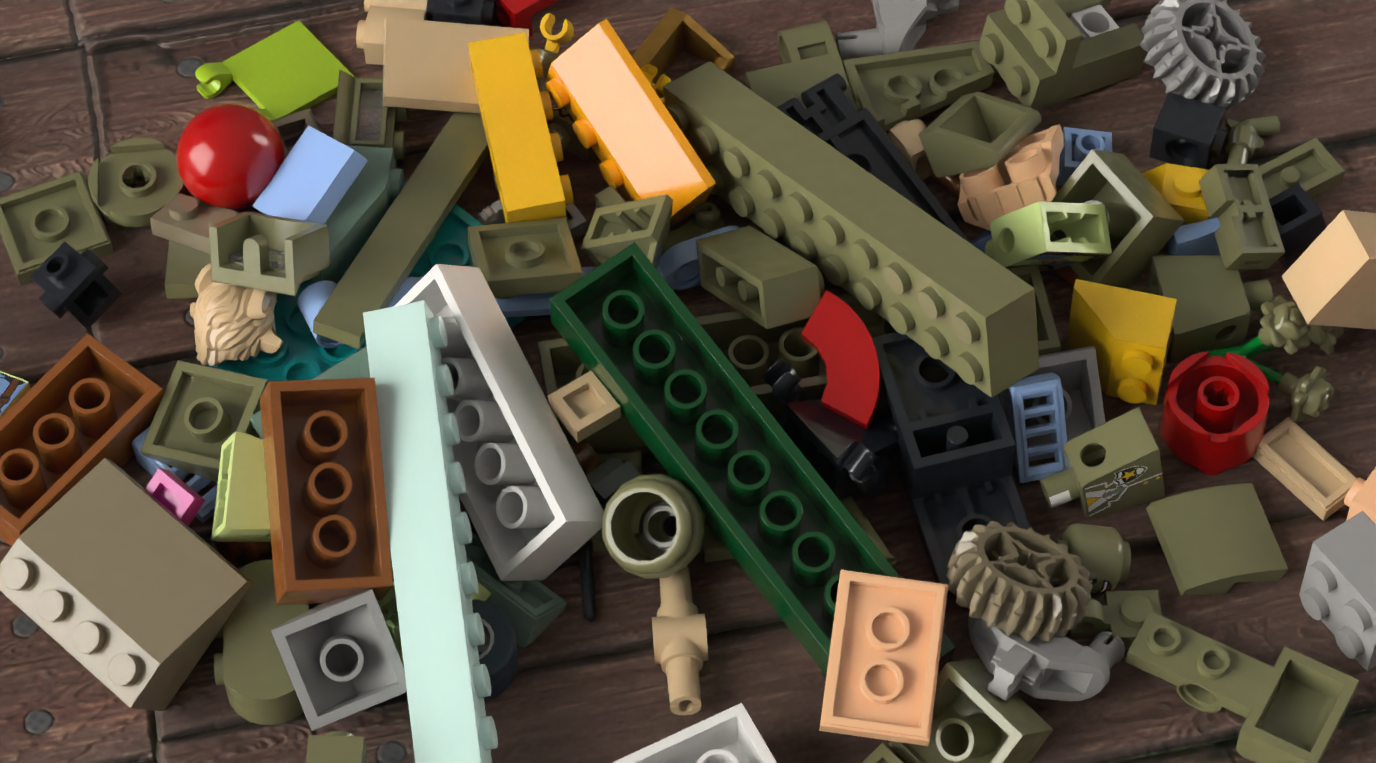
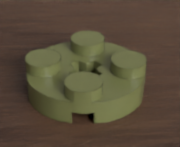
[88,138,188,227]

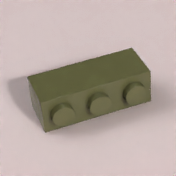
[696,226,824,329]

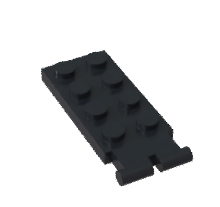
[776,73,970,243]

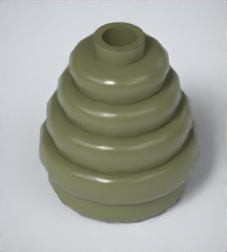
[601,474,706,579]

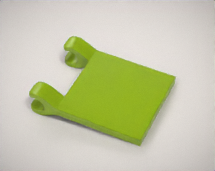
[195,20,355,121]

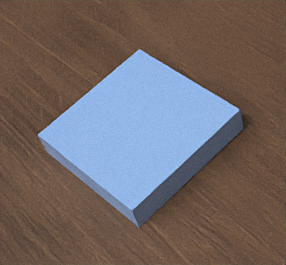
[253,125,368,224]

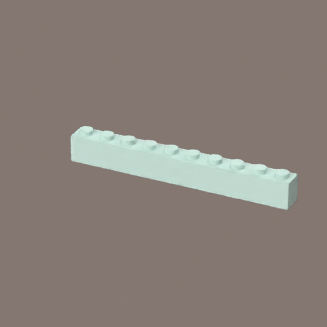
[363,300,498,763]

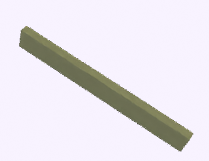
[313,112,489,349]

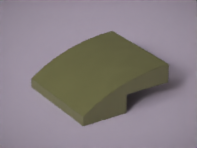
[1146,483,1289,596]

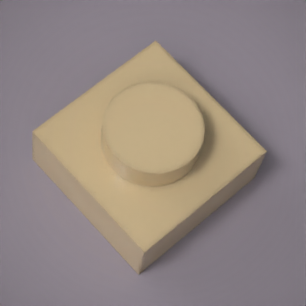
[548,371,621,443]

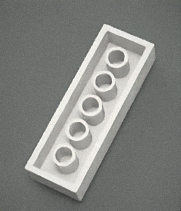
[395,264,604,581]

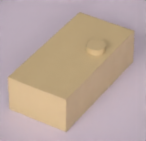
[1282,210,1376,330]

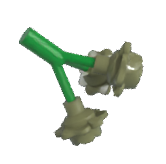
[1199,295,1344,423]

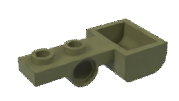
[1126,611,1359,763]

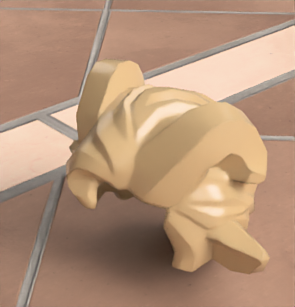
[190,263,284,366]

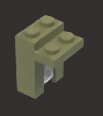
[978,0,1147,110]

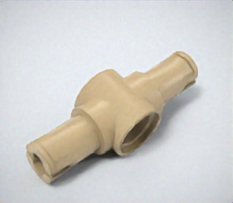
[652,567,708,716]

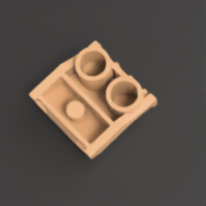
[957,124,1064,231]

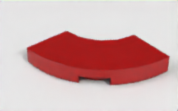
[801,290,881,430]

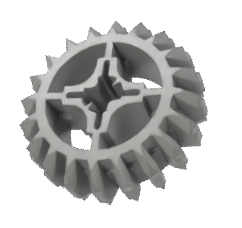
[1140,0,1266,111]

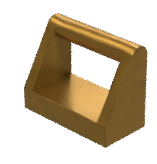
[632,7,737,107]

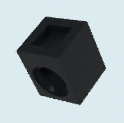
[1149,92,1229,169]

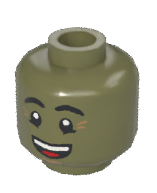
[1053,523,1131,594]

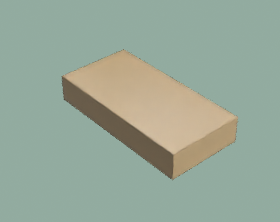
[1252,417,1357,521]

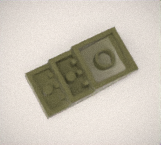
[140,360,269,482]

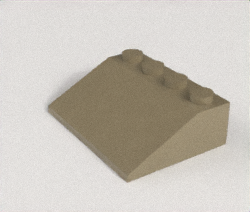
[0,458,253,711]

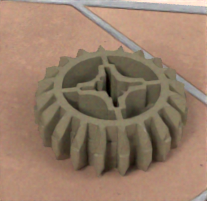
[946,521,1093,642]

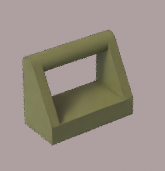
[918,92,1042,179]

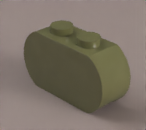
[214,560,314,725]

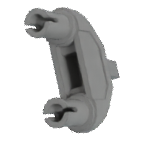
[835,0,959,61]
[968,613,1125,701]

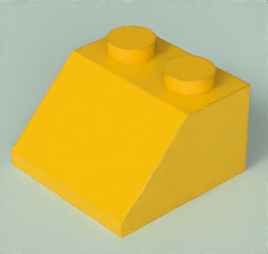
[1066,279,1177,405]

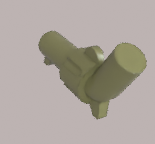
[1225,115,1280,164]

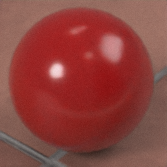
[176,103,285,211]

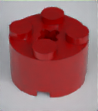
[1160,351,1270,476]

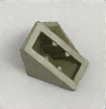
[580,194,673,269]

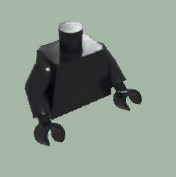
[762,358,899,501]

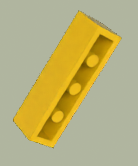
[468,32,574,223]

